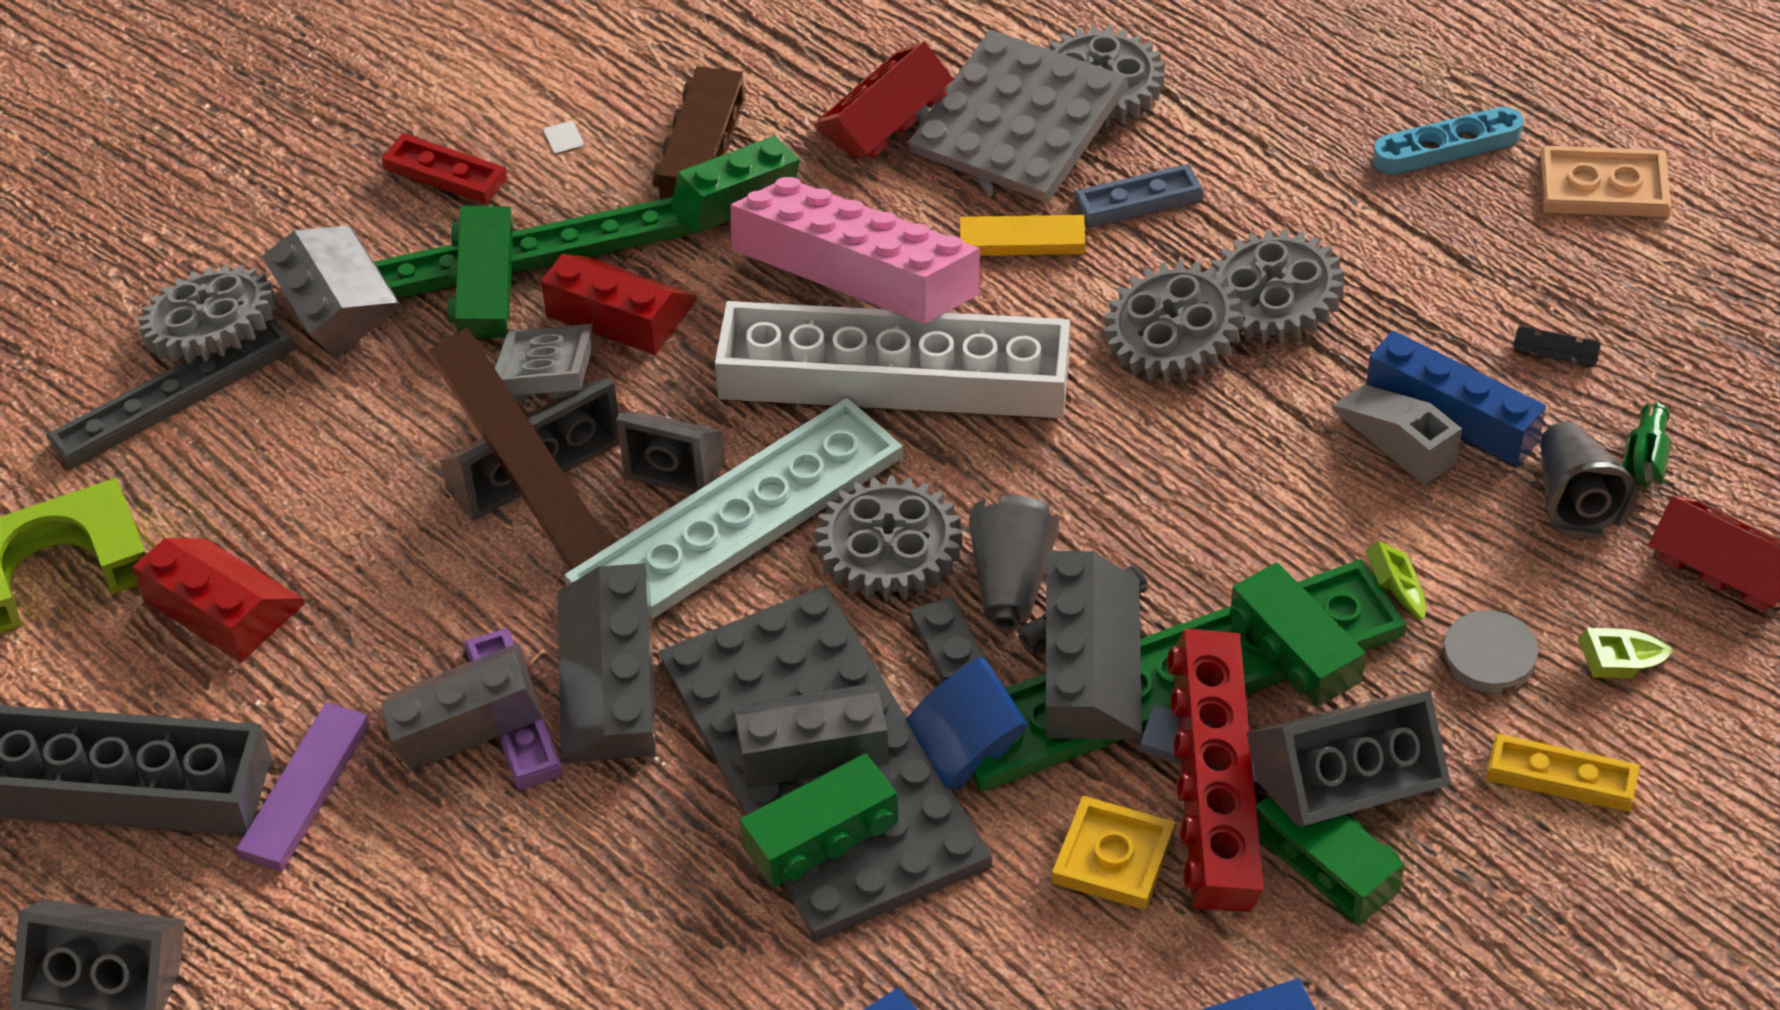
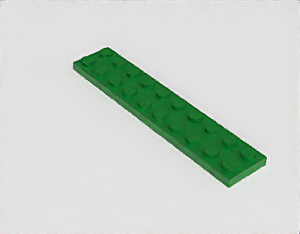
[971,559,1406,793]

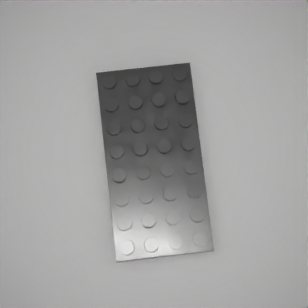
[658,585,992,943]

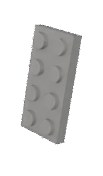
[495,324,594,402]

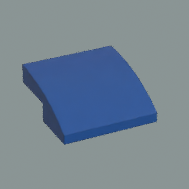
[906,657,1028,790]

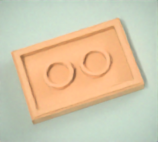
[1540,146,1671,218]

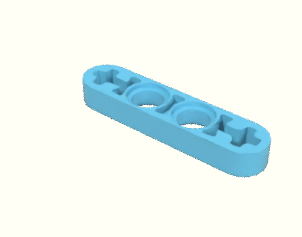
[1373,107,1524,175]

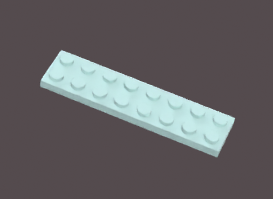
[564,397,903,619]

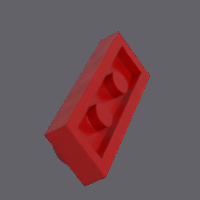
[381,133,508,205]

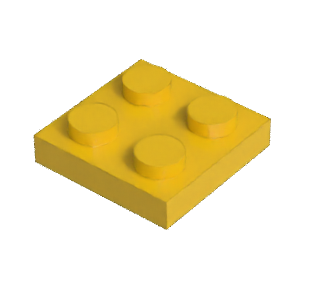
[1052,796,1176,910]

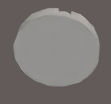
[1442,610,1539,694]

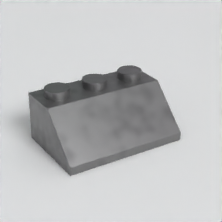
[262,226,402,359]
[382,643,543,771]
[732,684,889,788]
[10,899,185,1010]

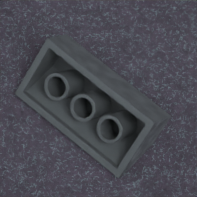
[440,377,620,521]
[1046,551,1142,740]
[558,563,657,763]
[1246,690,1451,826]

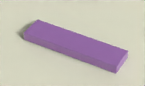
[464,628,563,791]
[236,702,370,872]

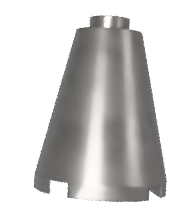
[1540,421,1638,539]
[969,495,1060,629]

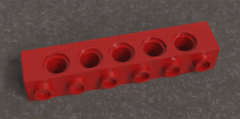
[1167,629,1264,913]

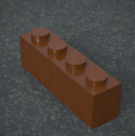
[653,66,746,199]

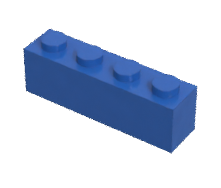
[1366,330,1546,467]

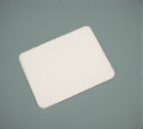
[543,121,584,153]

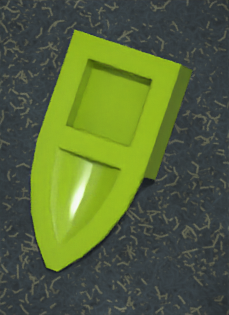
[1365,540,1426,620]
[1578,628,1673,678]

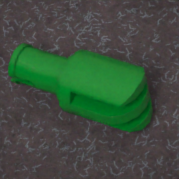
[1621,403,1671,487]

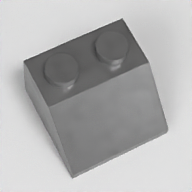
[616,411,725,495]

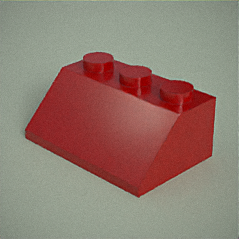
[813,41,954,158]
[540,254,697,355]
[1648,496,1780,611]
[132,538,305,663]

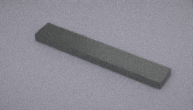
[46,319,295,470]

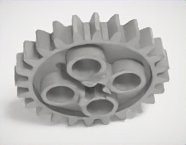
[1049,26,1165,126]
[1211,229,1344,344]
[1104,260,1244,383]
[138,265,277,363]
[815,475,963,602]

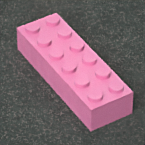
[730,177,980,324]

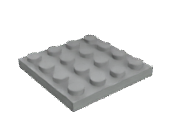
[908,29,1129,203]

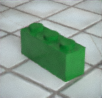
[671,136,800,234]
[448,206,513,338]
[1229,562,1366,707]
[740,753,899,888]
[1256,795,1405,926]

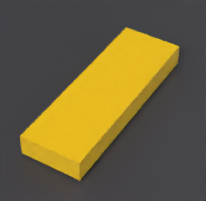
[960,215,1085,256]
[1486,733,1640,813]

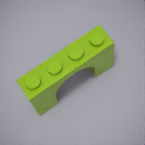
[0,477,146,634]

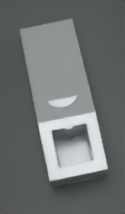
[1332,385,1462,486]

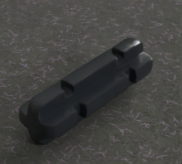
[1514,326,1600,366]

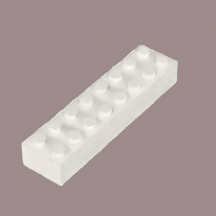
[715,301,1070,418]

